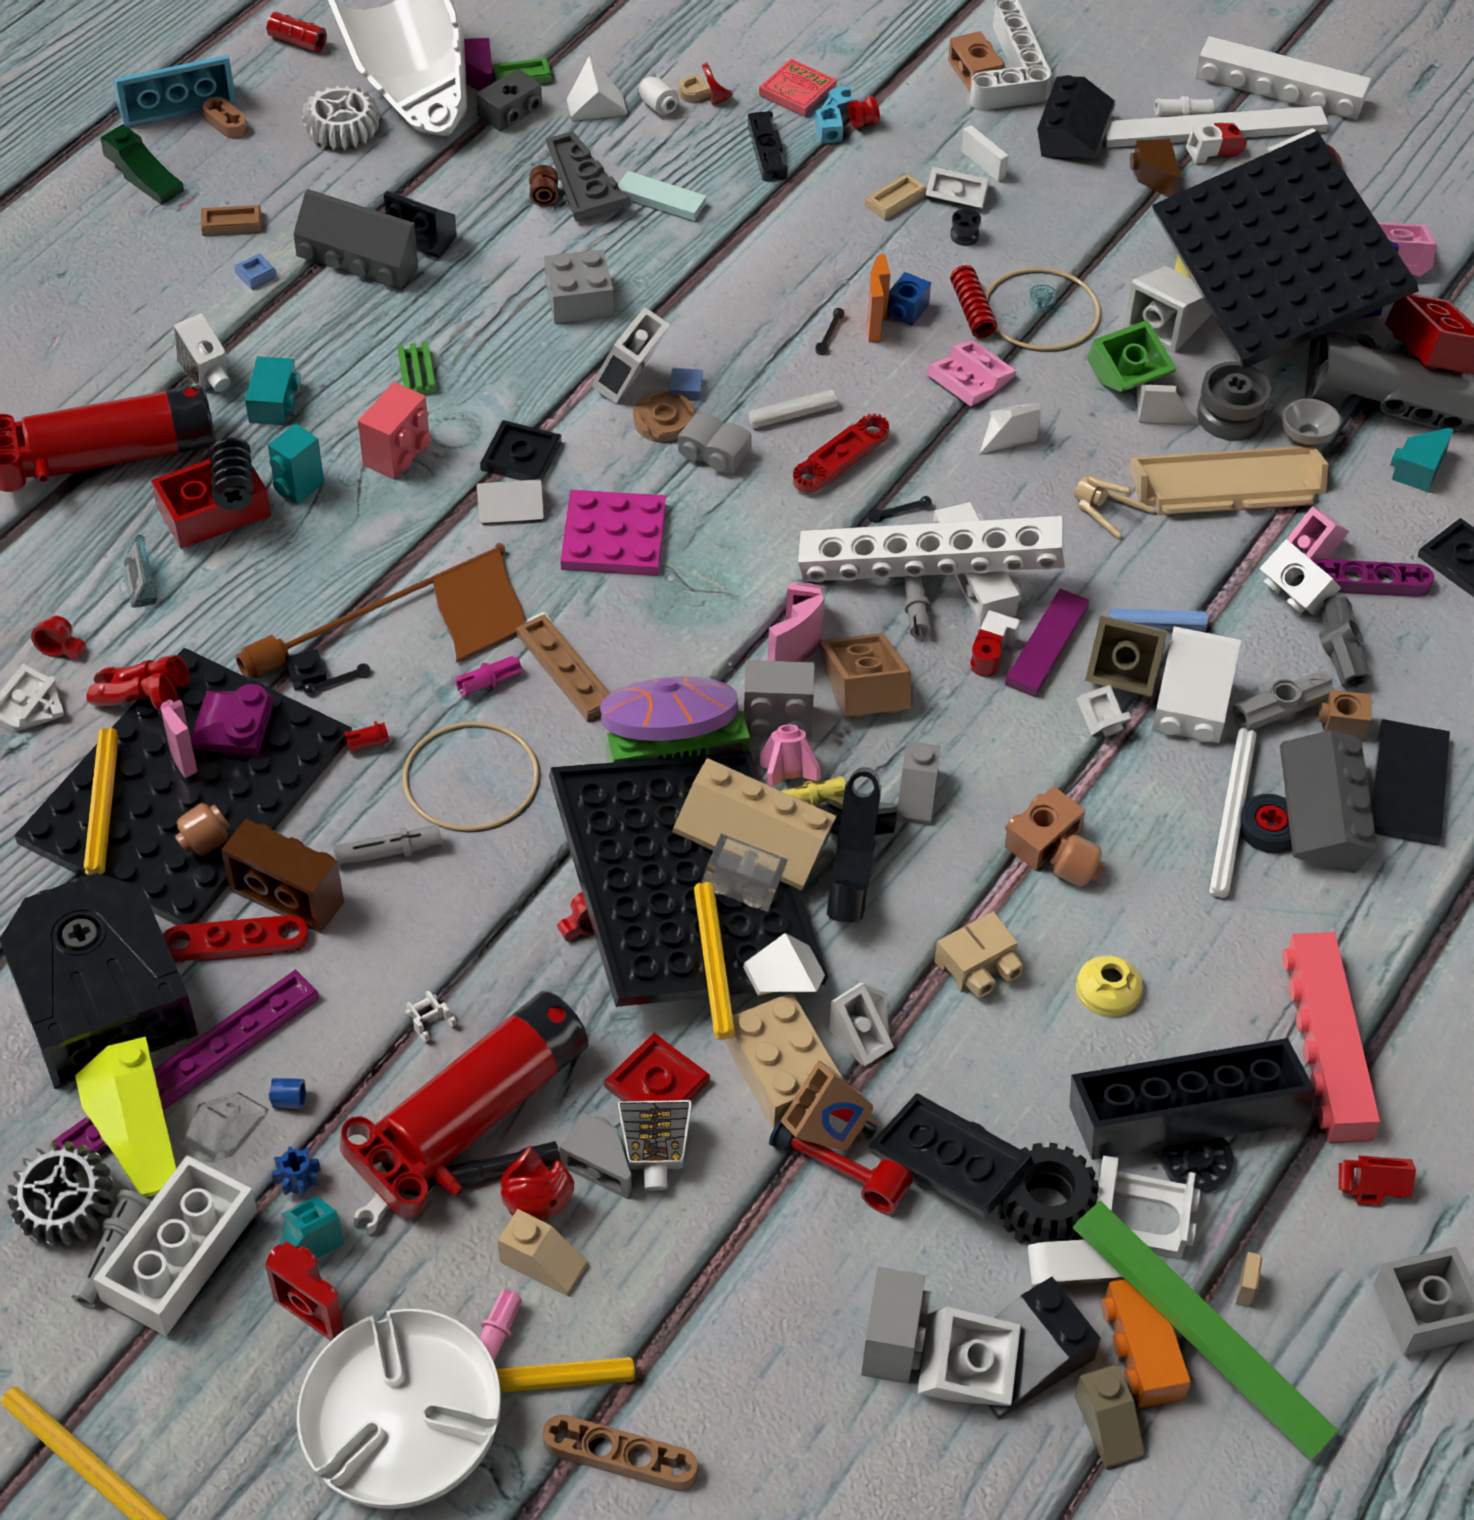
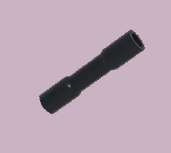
[446,1141,561,1187]

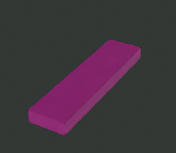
[1005,588,1090,697]

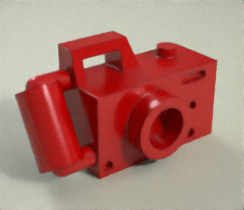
[1338,1155,1416,1205]

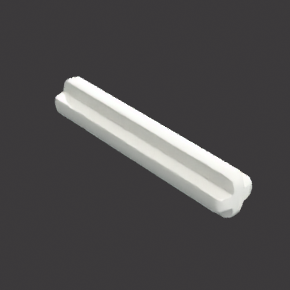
[748,390,837,429]

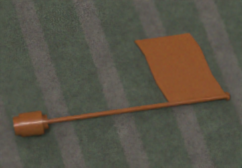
[235,543,524,679]

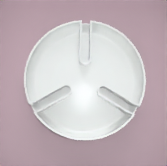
[297,1309,501,1509]

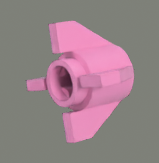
[760,724,821,787]

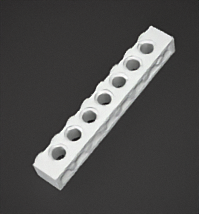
[798,516,1065,582]

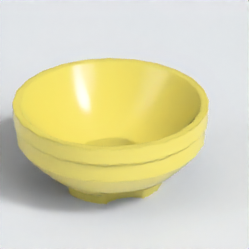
[1075,955,1143,1017]

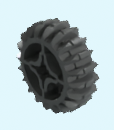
[7,1141,115,1248]

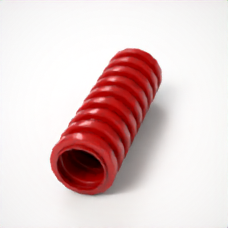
[950,265,997,338]

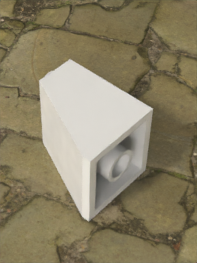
[1123,266,1212,353]
[1152,626,1241,744]

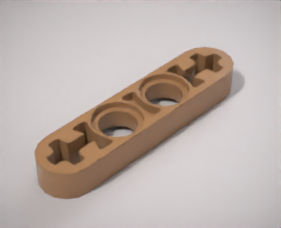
[543,1415,698,1491]

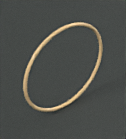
[985,267,1101,351]
[402,722,539,831]

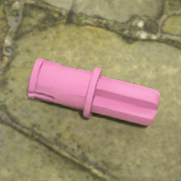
[479,1289,522,1362]

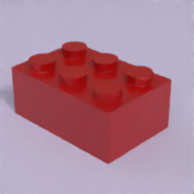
[1385,294,1474,375]
[151,459,271,549]

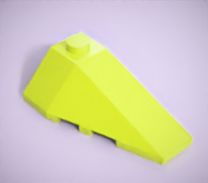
[75,1037,176,1198]

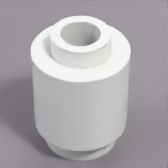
[639,76,679,115]

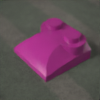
[190,684,274,757]

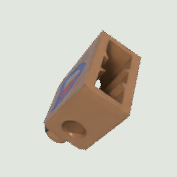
[781,1060,877,1151]

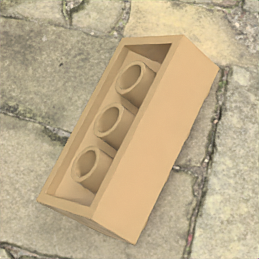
[672,758,836,890]

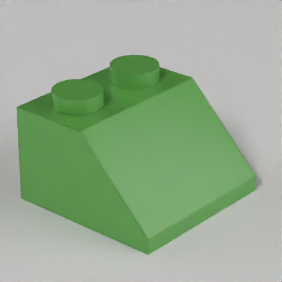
[1087,320,1177,392]

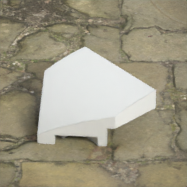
[0,663,64,732]

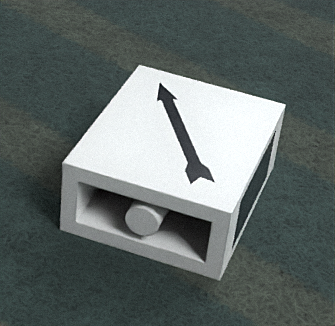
[591,307,670,403]

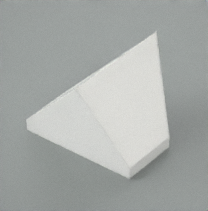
[567,56,627,122]
[1136,385,1200,425]
[979,403,1041,455]
[743,933,825,996]
[829,983,894,1066]

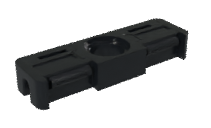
[748,111,788,182]

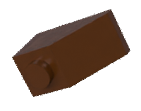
[1130,139,1182,198]

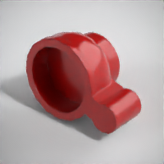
[31,615,86,660]
[557,892,595,942]

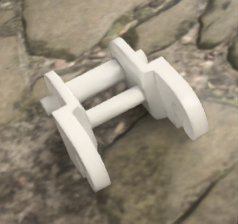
[405,991,457,1042]

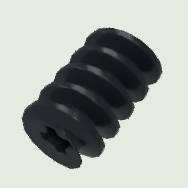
[209,437,254,511]

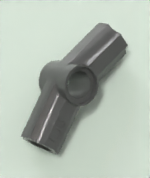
[1319,595,1371,689]

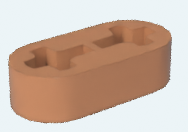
[203,97,248,139]

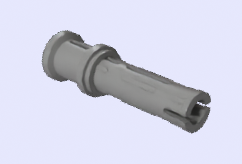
[71,1190,150,1308]

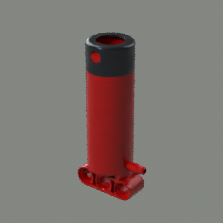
[0,385,216,492]
[340,991,589,1218]

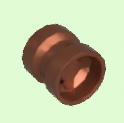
[529,165,558,206]

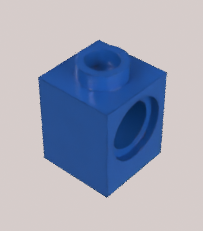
[887,272,931,326]

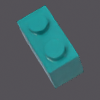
[245,356,301,425]
[268,423,325,504]

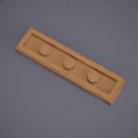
[516,614,610,722]

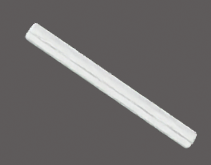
[1209,728,1257,898]

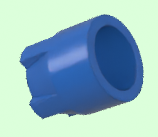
[269,1078,306,1109]

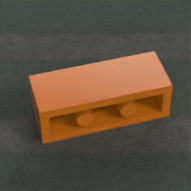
[1101,1279,1191,1408]

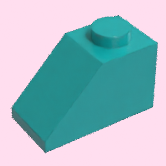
[1390,428,1454,492]

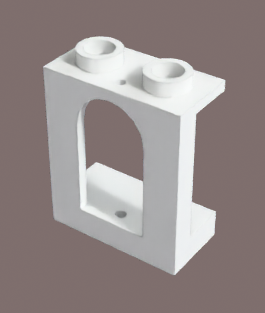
[1096,1156,1200,1259]

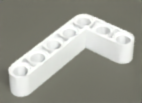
[969,0,1051,110]

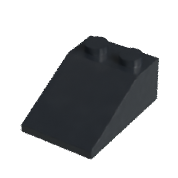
[987,1276,1101,1419]

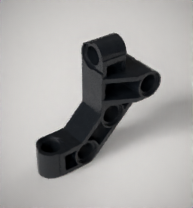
[826,767,898,923]

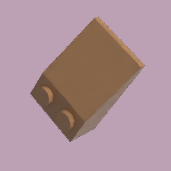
[819,633,911,718]

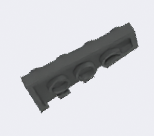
[546,131,631,222]

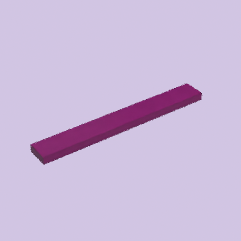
[51,969,319,1173]

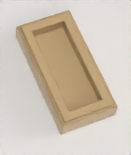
[865,173,927,220]

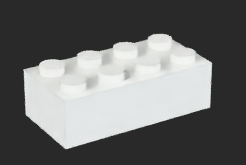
[93,1155,257,1336]

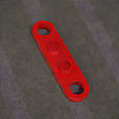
[793,413,889,493]
[163,915,309,963]

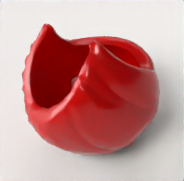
[500,1146,575,1222]

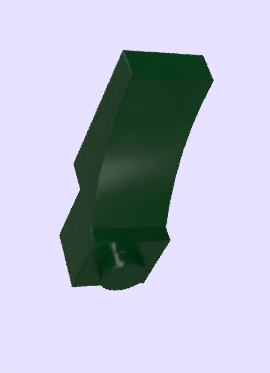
[100,124,184,205]

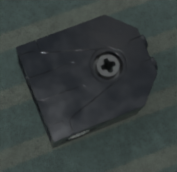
[0,873,198,1089]

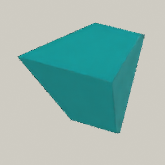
[280,1196,344,1258]

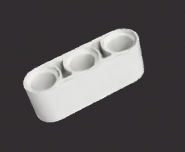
[1028,1237,1140,1286]

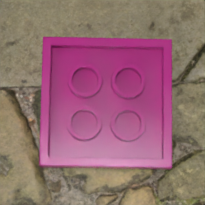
[560,490,666,576]

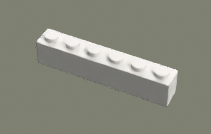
[1195,36,1371,120]

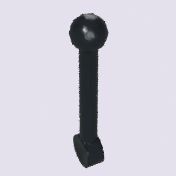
[815,308,845,355]
[868,496,932,523]
[303,663,370,696]

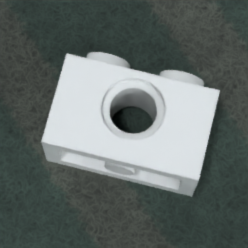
[1259,539,1341,617]

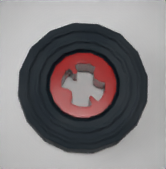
[1240,794,1292,853]

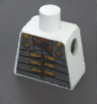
[174,313,231,392]
[618,1100,691,1191]

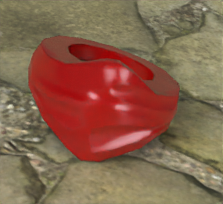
[702,62,733,105]

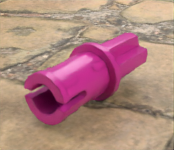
[455,656,522,697]

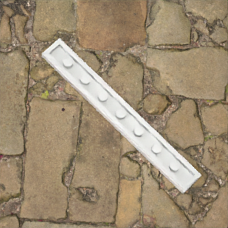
[1104,106,1328,148]

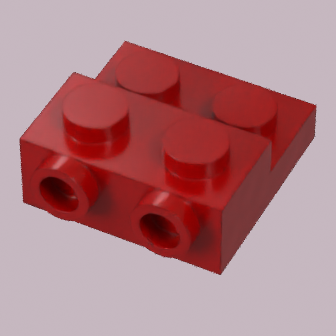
[265,1241,344,1341]

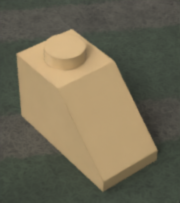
[497,1209,587,1296]

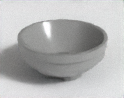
[1282,399,1341,446]

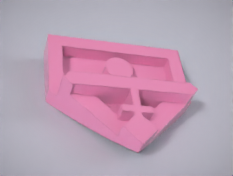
[160,700,197,778]

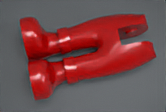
[86,655,189,712]

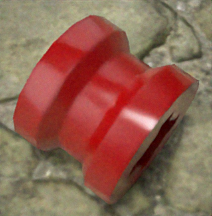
[848,96,880,129]

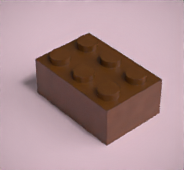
[221,819,344,934]

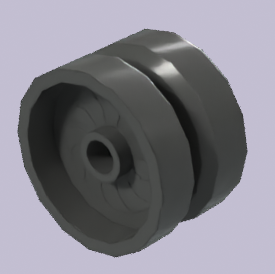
[1196,362,1272,441]

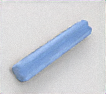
[1109,608,1208,631]

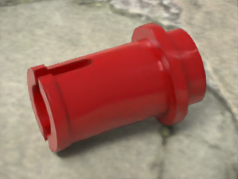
[344,721,390,754]

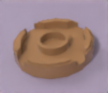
[633,391,695,443]

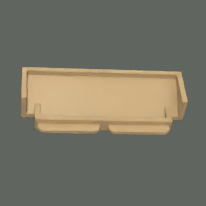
[1129,446,1329,516]

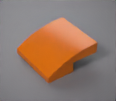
[867,254,891,342]

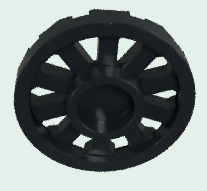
[1161,1137,1234,1193]

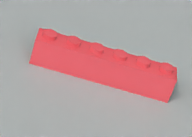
[1282,932,1380,1143]

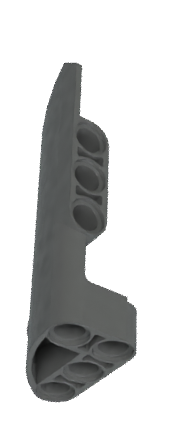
[1305,331,1474,433]

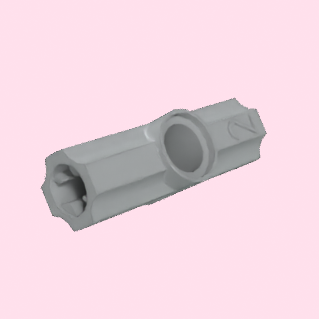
[1232,671,1335,731]

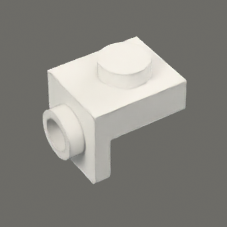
[1076,685,1131,737]

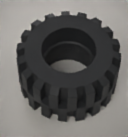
[998,1143,1099,1245]

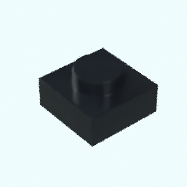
[285,649,327,691]

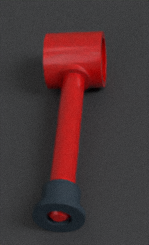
[769,1117,913,1214]

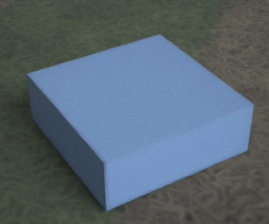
[234,253,277,290]
[669,368,703,399]

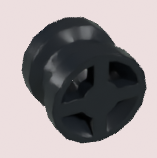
[950,208,981,246]

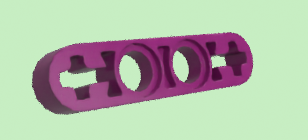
[1313,559,1434,597]

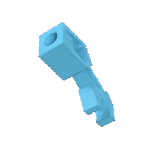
[815,86,854,144]

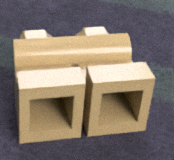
[934,911,1023,998]

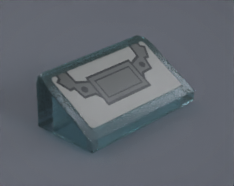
[123,534,157,608]

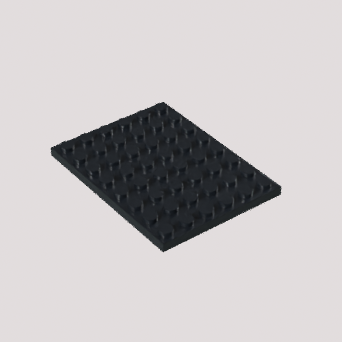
[1152,130,1419,369]
[14,648,352,925]
[549,752,828,1007]

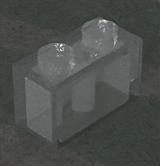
[702,833,788,912]

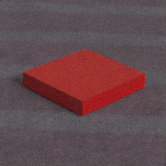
[604,1033,710,1102]

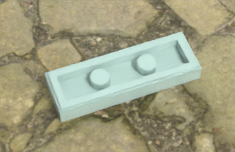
[618,171,707,221]

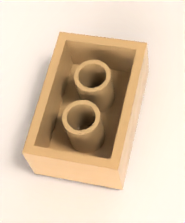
[725,992,842,1129]

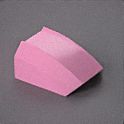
[1378,222,1437,278]

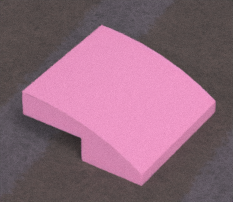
[927,339,1016,406]
[768,594,824,662]

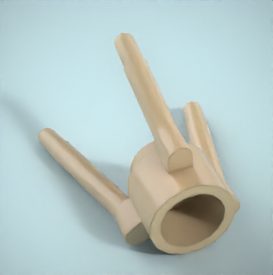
[1074,475,1156,539]

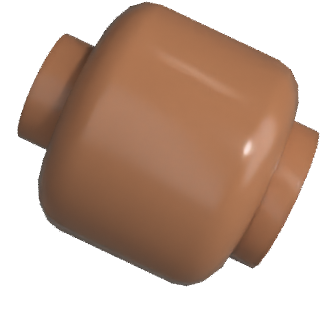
[175,803,231,856]
[1050,835,1105,887]

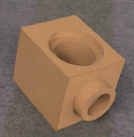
[1319,690,1372,742]

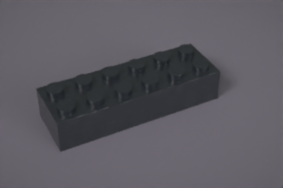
[1069,1038,1315,1160]

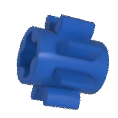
[272,1146,321,1196]

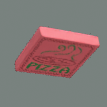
[759,58,837,116]

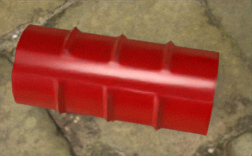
[266,12,327,52]

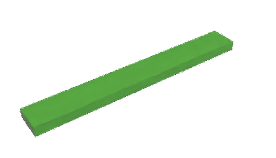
[1073,1200,1339,1460]

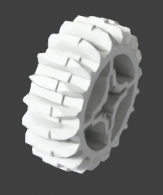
[302,85,380,150]

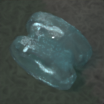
[1029,284,1056,313]

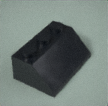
[1037,75,1115,158]

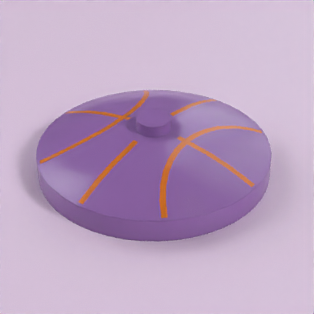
[600,676,739,741]

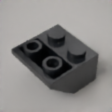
[383,191,457,258]

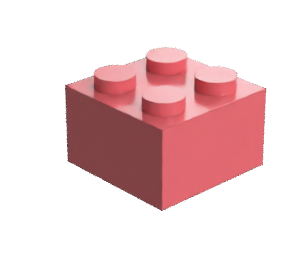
[358,382,431,480]

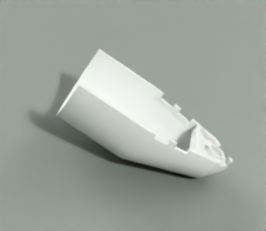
[328,0,467,136]

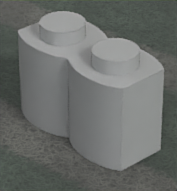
[678,412,752,473]

